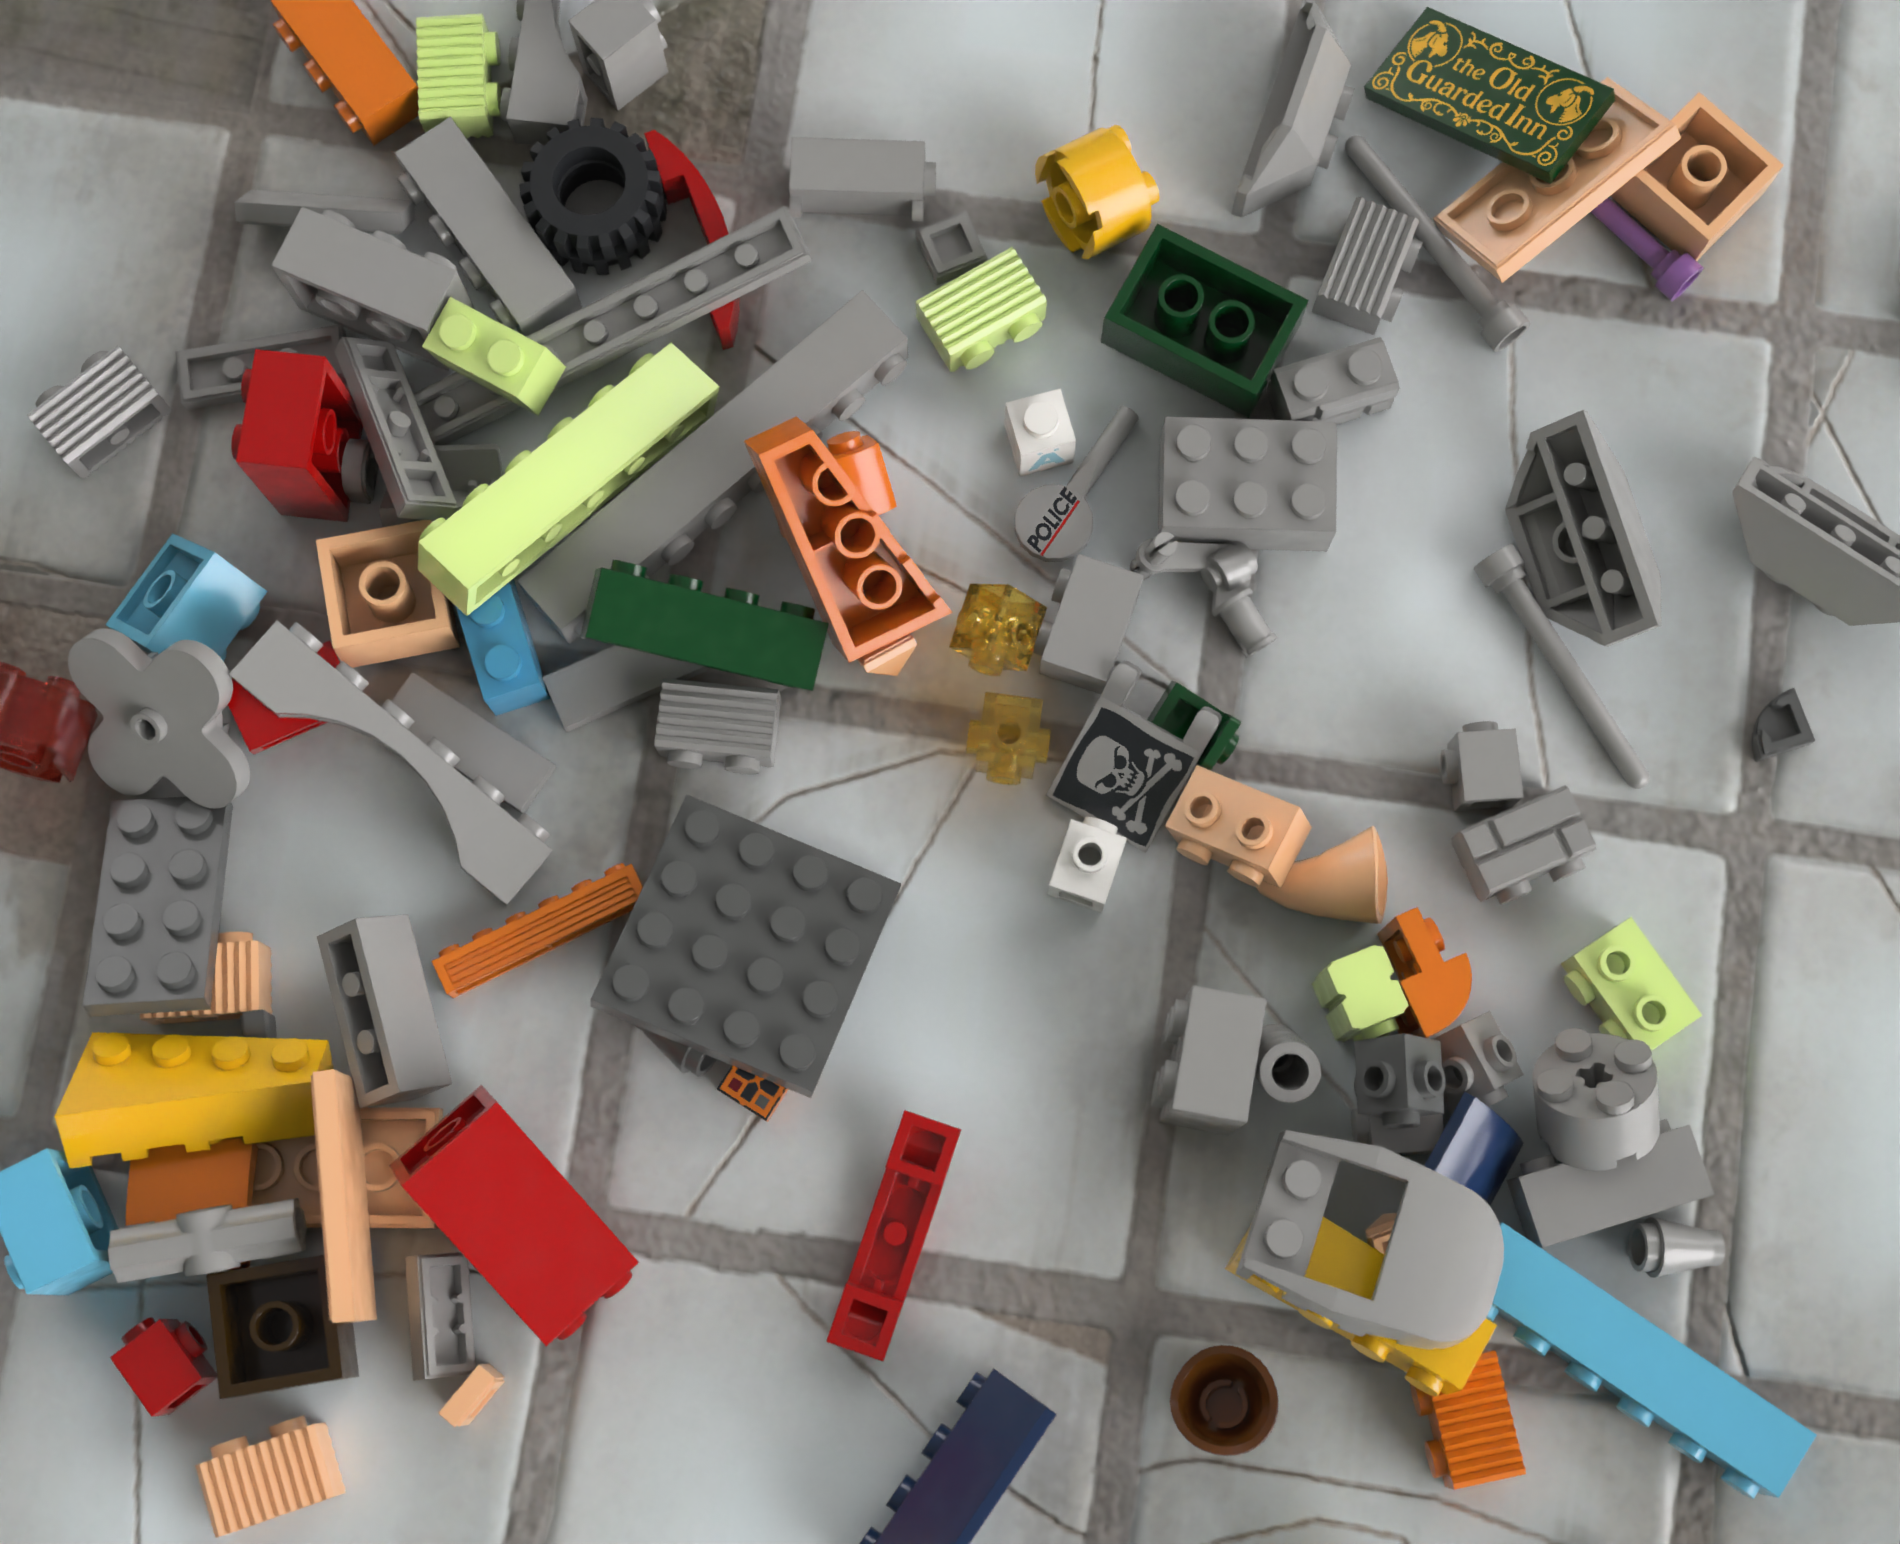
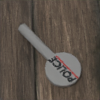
[1015,406,1139,562]

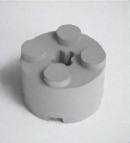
[1532,1028,1660,1171]

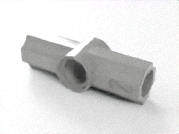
[108,1198,307,1283]

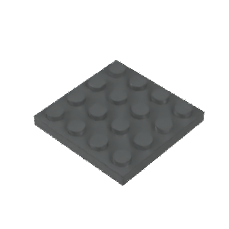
[590,794,901,1098]

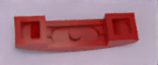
[644,130,740,350]
[826,1110,962,1362]

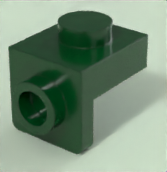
[1147,681,1241,770]

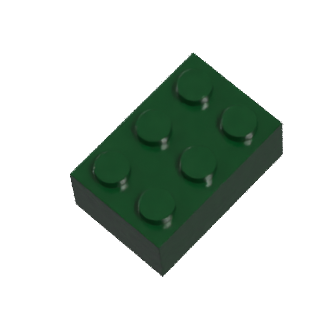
[1101,224,1309,418]

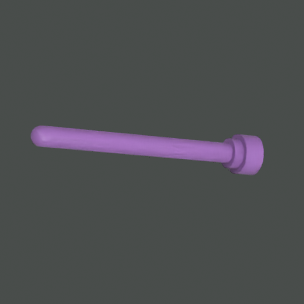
[1591,197,1704,301]

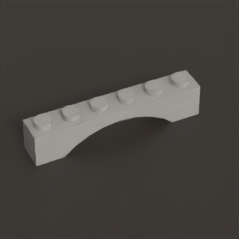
[500,0,588,145]
[229,620,553,905]

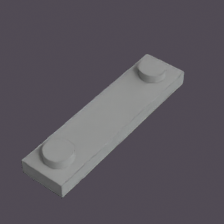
[335,337,458,520]

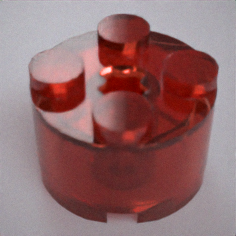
[0,662,98,783]

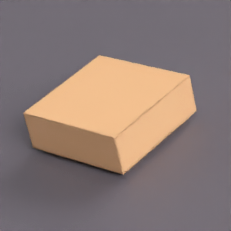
[438,1363,505,1427]

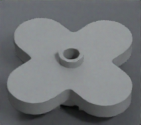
[68,628,250,809]

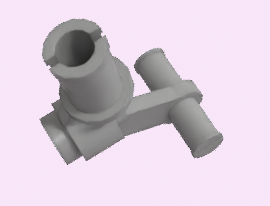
[1130,532,1277,658]

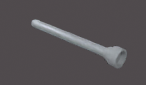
[1345,135,1531,352]
[1473,543,1649,789]

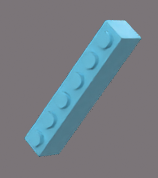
[1486,1222,1817,1499]

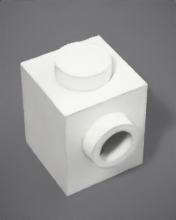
[1047,817,1127,913]

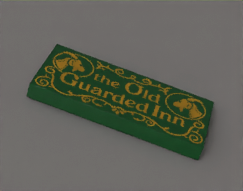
[1364,7,1615,184]

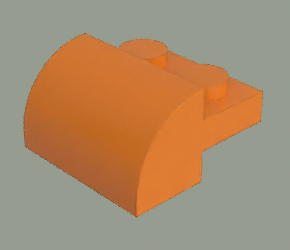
[1377,907,1472,1038]

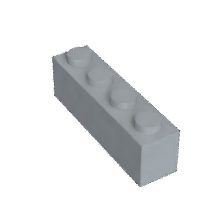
[395,117,583,336]

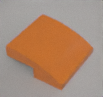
[125,1138,259,1270]

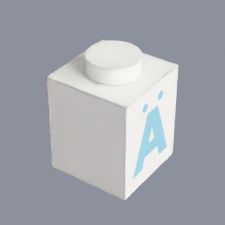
[1004,388,1076,477]

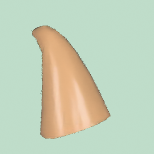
[1256,826,1388,924]

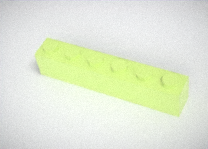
[418,343,720,616]

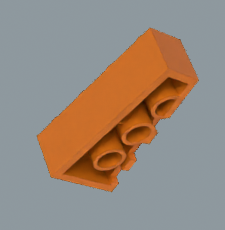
[744,416,953,663]

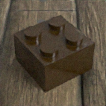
[206,1255,359,1399]

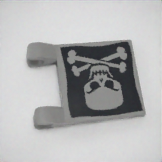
[1046,661,1222,853]

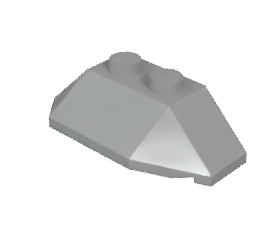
[1231,0,1355,217]
[1505,410,1662,647]
[1732,457,1900,626]

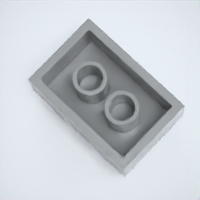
[271,207,475,371]
[1158,416,1337,552]
[1151,985,1267,1136]

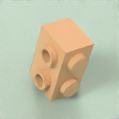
[1165,765,1312,888]

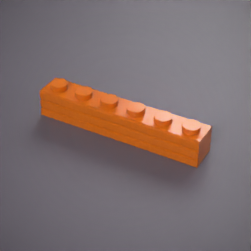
[431,863,643,998]

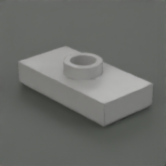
[405,1252,476,1381]

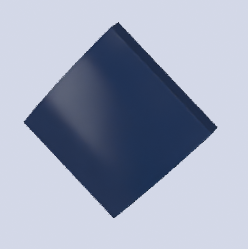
[1424,1091,1524,1206]

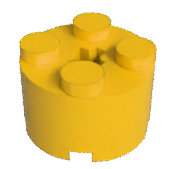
[1035,125,1160,260]

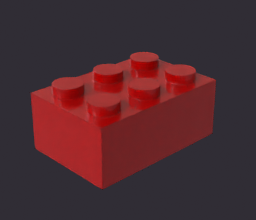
[231,349,363,522]

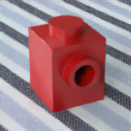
[110,1317,217,1417]

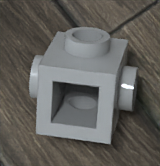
[1434,1011,1524,1112]

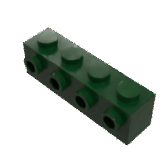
[580,560,829,691]

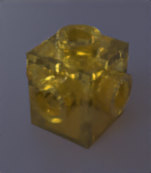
[949,584,1047,677]
[966,692,1051,785]

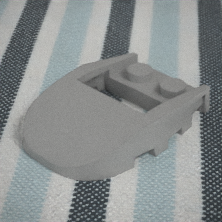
[1236,1130,1504,1349]

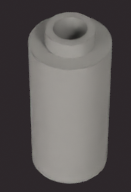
[1255,1024,1321,1103]

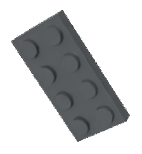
[83,796,233,1017]

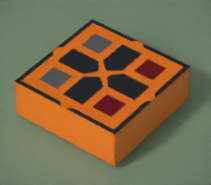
[717,1066,789,1122]

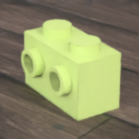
[1561,917,1702,1051]

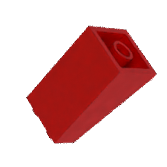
[389,1085,639,1347]

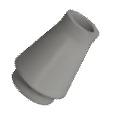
[1628,1217,1725,1278]

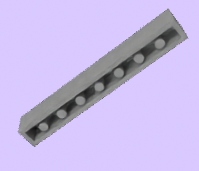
[516,290,908,645]

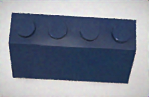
[859,1368,1057,1544]

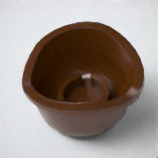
[1170,1345,1279,1456]

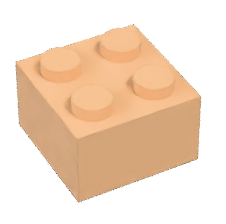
[1610,92,1784,261]
[316,520,460,668]

